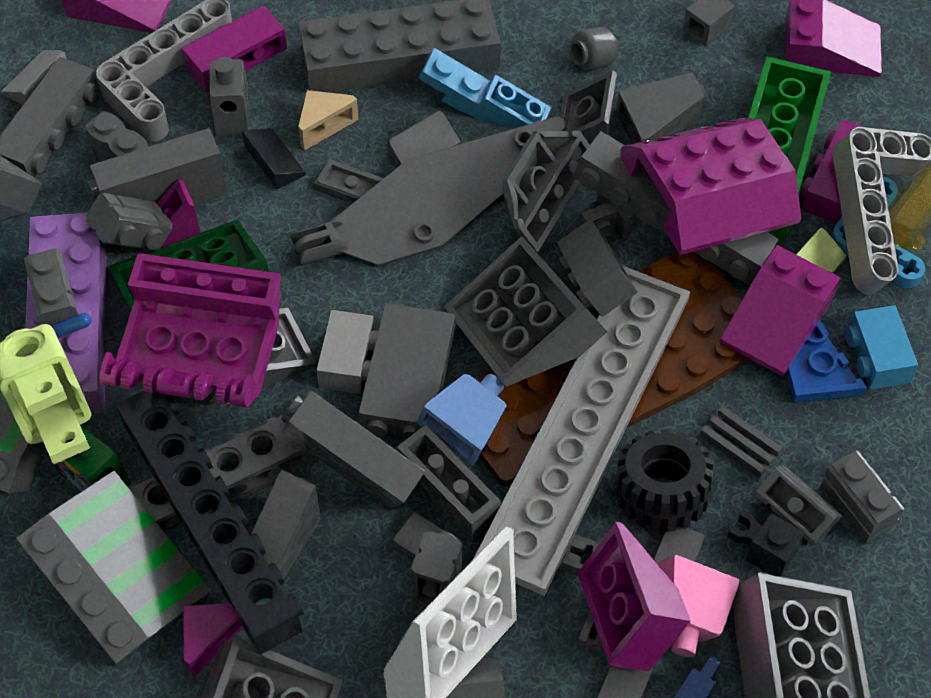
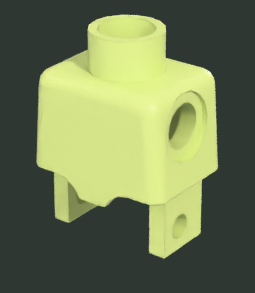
[0,324,91,464]

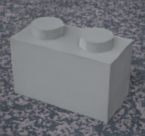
[317,310,379,394]

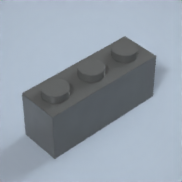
[557,219,637,317]
[397,425,501,543]

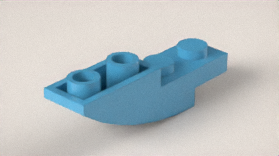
[418,48,551,129]

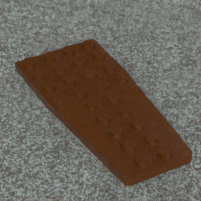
[475,250,751,486]

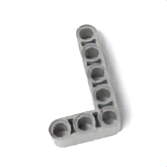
[96,0,232,142]
[833,127,931,295]

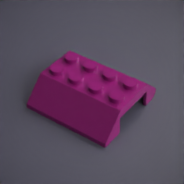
[620,118,802,255]
[99,253,281,408]

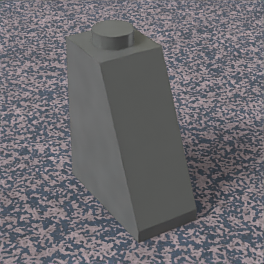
[616,72,706,144]
[241,470,321,579]

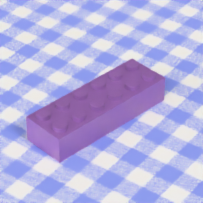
[24,213,107,413]

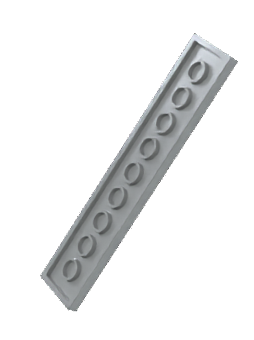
[474,266,690,596]

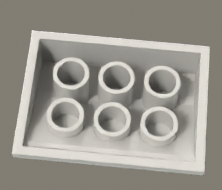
[384,526,517,698]

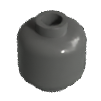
[569,26,618,71]

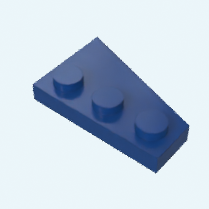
[786,321,867,403]

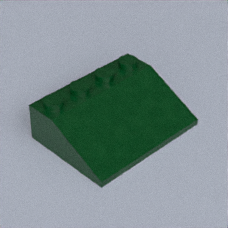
[108,219,270,316]

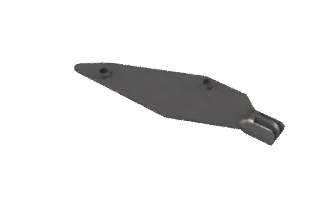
[290,117,565,266]

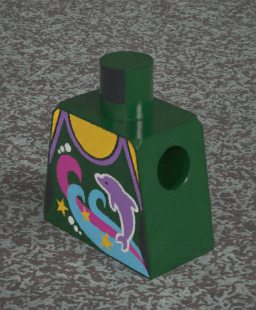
[54,424,131,492]

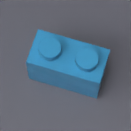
[846,305,918,390]

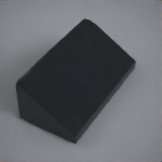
[242,128,306,190]

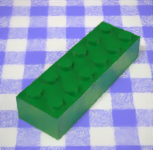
[749,56,831,248]

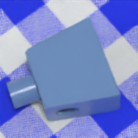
[416,374,506,466]

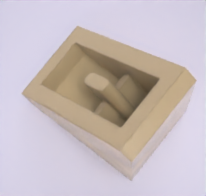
[298,90,358,150]

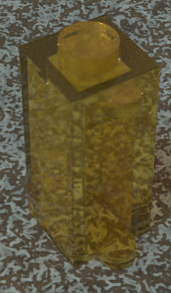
[889,164,931,252]

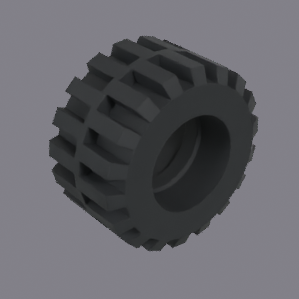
[616,430,713,532]

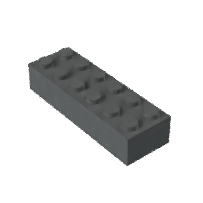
[299,0,501,93]

